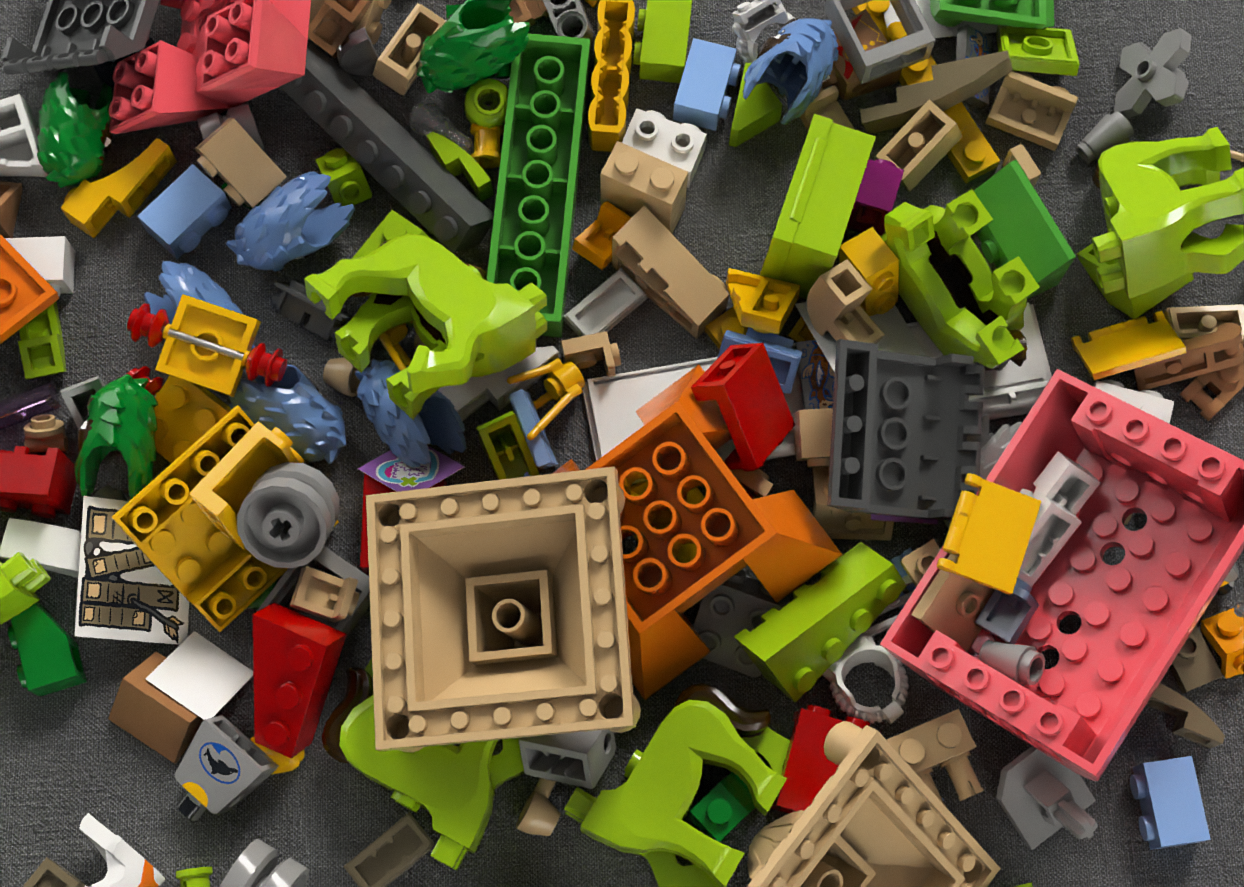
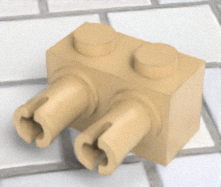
[886,709,984,807]

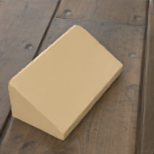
[1164,304,1244,341]

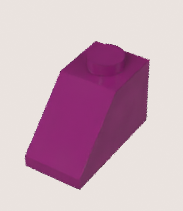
[846,159,904,236]

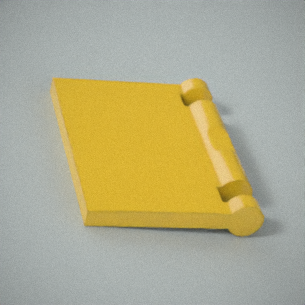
[1071,310,1187,381]
[936,473,1041,595]

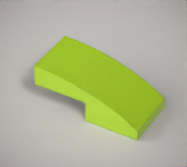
[426,132,494,202]
[18,302,66,380]

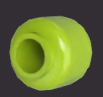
[464,78,509,128]

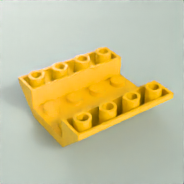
[112,405,339,633]

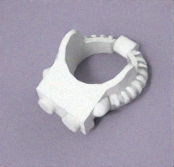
[732,0,796,66]
[822,634,909,724]

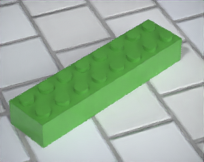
[486,33,590,338]

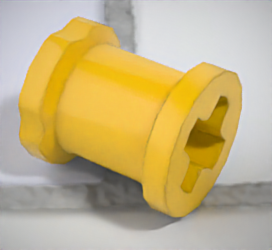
[470,123,504,169]

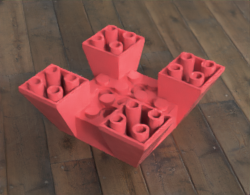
[109,0,311,134]

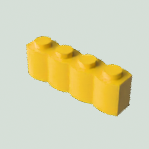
[588,0,635,152]

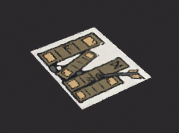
[74,496,189,645]

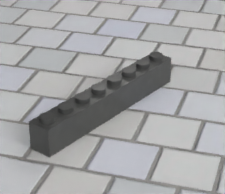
[280,38,494,254]

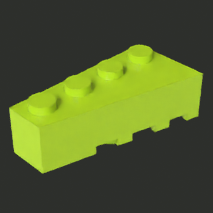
[734,542,907,703]

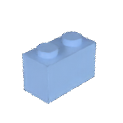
[673,38,741,131]
[137,164,232,259]
[1130,756,1211,850]

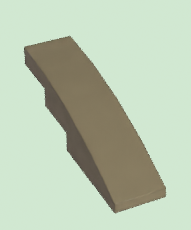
[860,50,1013,134]

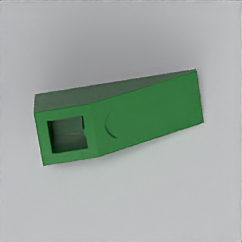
[7,602,87,697]

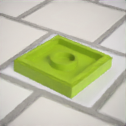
[996,25,1080,76]

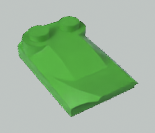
[930,0,1054,29]

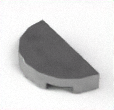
[337,27,379,76]

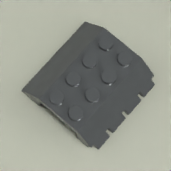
[1,0,161,75]
[827,339,985,520]

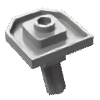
[996,746,1097,850]

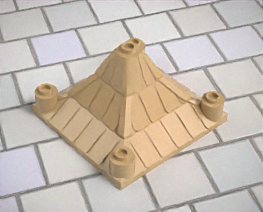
[366,466,641,753]
[747,721,1001,887]

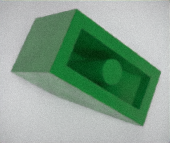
[688,772,756,842]

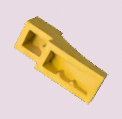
[60,138,177,239]

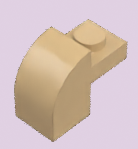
[807,259,885,344]

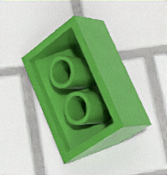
[974,160,1076,300]

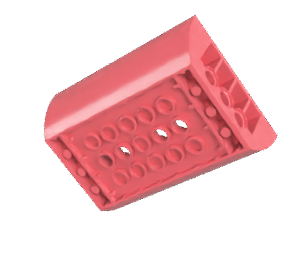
[880,369,1244,781]

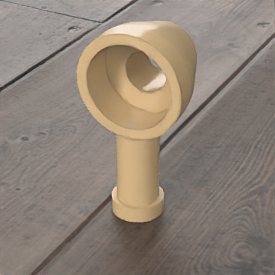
[323,338,378,397]
[515,778,561,836]

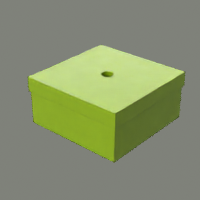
[760,113,876,300]

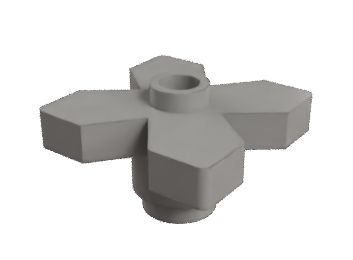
[1114,28,1192,119]

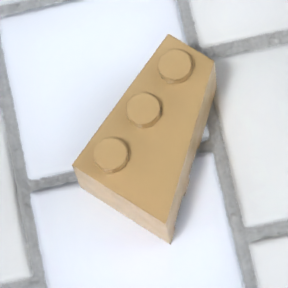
[612,205,729,339]

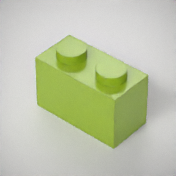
[633,0,692,83]

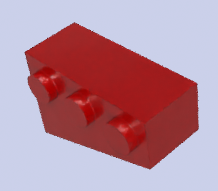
[0,446,77,518]
[252,602,347,758]

